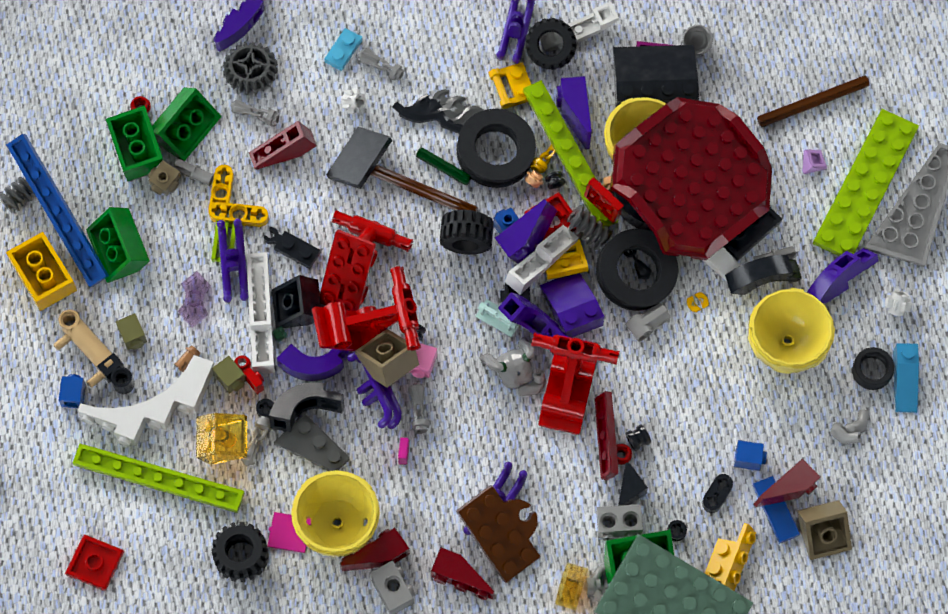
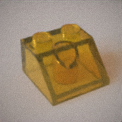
[196,413,247,464]

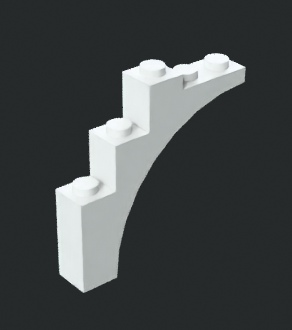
[78,355,215,446]

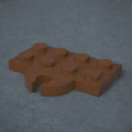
[456,485,541,583]

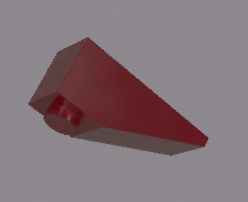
[249,121,317,170]
[753,458,821,507]

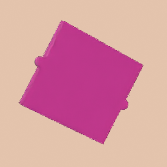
[267,512,311,553]

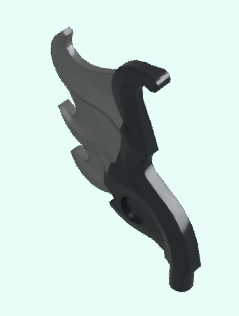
[392,89,483,134]

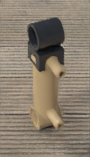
[54,309,135,394]

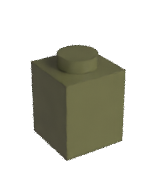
[115,313,147,350]
[212,355,246,394]

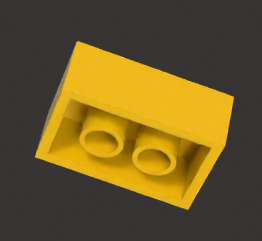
[6,232,77,311]

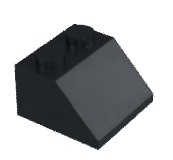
[272,275,321,329]

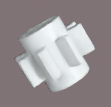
[341,89,366,114]
[885,290,912,316]

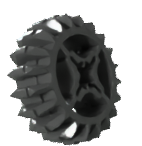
[223,41,278,95]

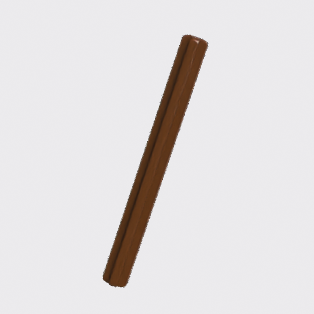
[757,75,870,127]
[370,165,478,212]

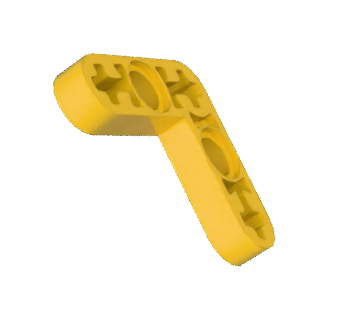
[208,165,269,227]

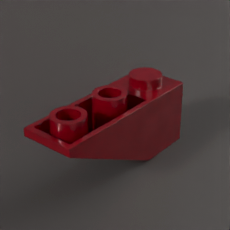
[340,527,410,571]
[431,547,494,600]

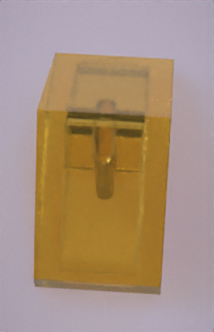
[555,562,588,610]

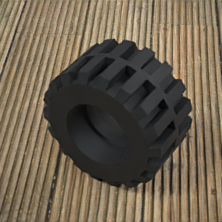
[525,18,577,70]
[439,210,494,255]
[211,522,269,582]

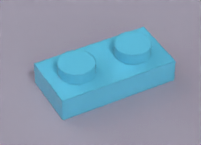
[324,28,363,71]

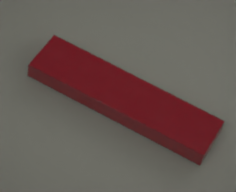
[594,391,619,480]

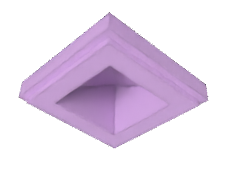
[802,149,827,174]

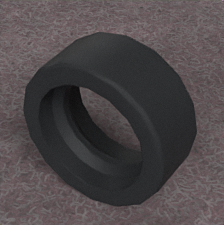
[852,347,895,390]

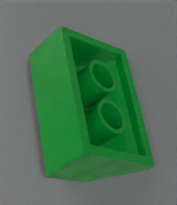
[152,87,222,161]
[106,105,163,182]
[86,207,150,283]
[604,530,674,584]

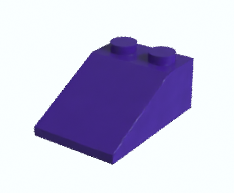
[556,76,592,150]
[495,199,557,264]
[540,273,605,338]

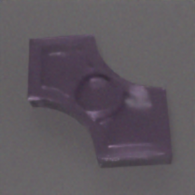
[178,271,211,328]

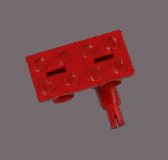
[320,210,413,311]
[312,266,421,351]
[531,332,620,435]

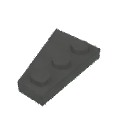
[274,414,350,471]

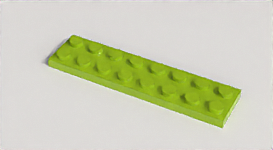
[812,109,919,256]

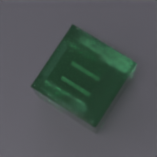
[272,326,287,342]

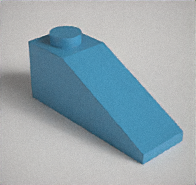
[893,343,919,413]

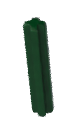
[416,148,471,185]

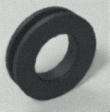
[456,109,536,188]
[596,229,678,311]

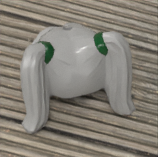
[479,337,535,388]

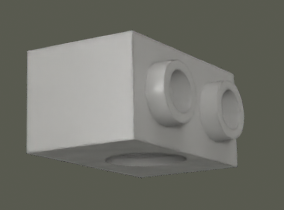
[369,561,416,614]

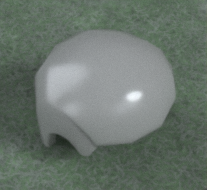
[682,25,713,55]

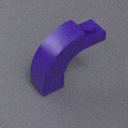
[498,292,568,337]
[276,344,352,381]

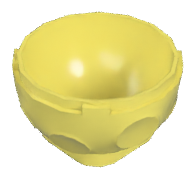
[748,288,835,374]

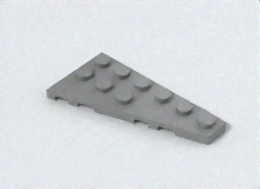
[864,143,948,267]

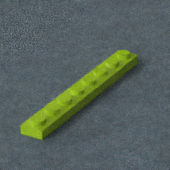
[523,80,619,227]
[72,443,245,513]

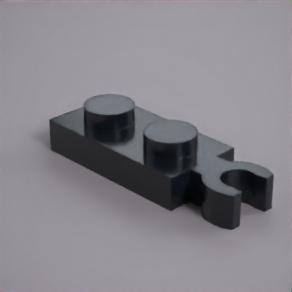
[263,227,321,269]

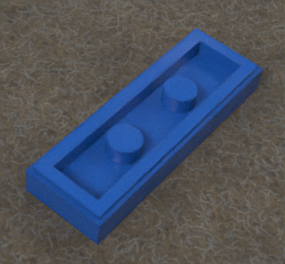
[752,476,800,544]

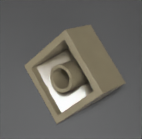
[355,329,419,387]
[797,500,852,560]

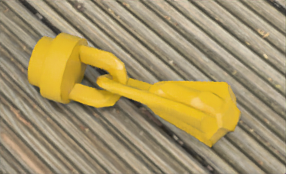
[531,144,556,174]

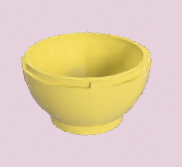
[604,97,666,160]
[291,470,380,557]

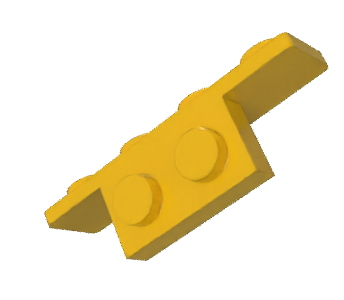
[705,523,756,591]

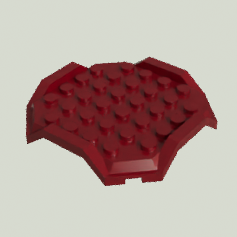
[610,97,772,261]

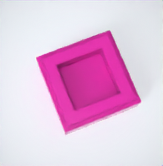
[398,437,409,465]

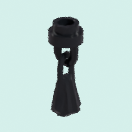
[624,250,652,280]

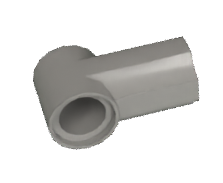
[625,303,671,342]

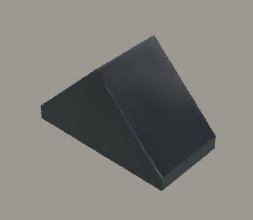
[618,463,648,506]

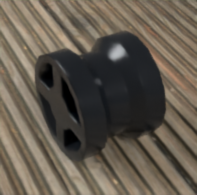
[625,424,651,451]

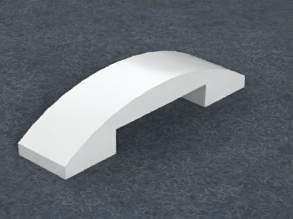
[540,1,619,52]

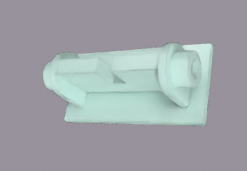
[475,299,519,338]

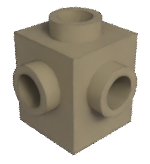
[148,160,181,196]

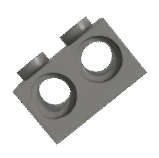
[596,505,643,541]

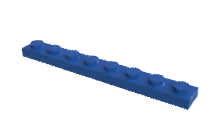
[6,134,109,287]

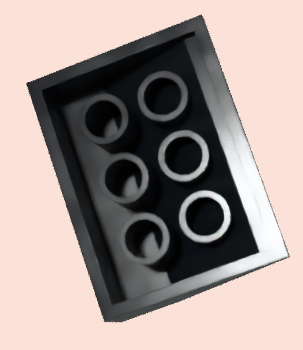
[613,45,699,107]

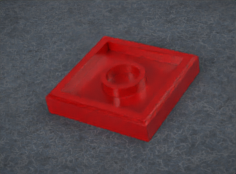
[65,534,124,591]

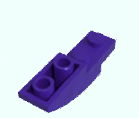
[214,0,264,52]
[807,248,879,305]

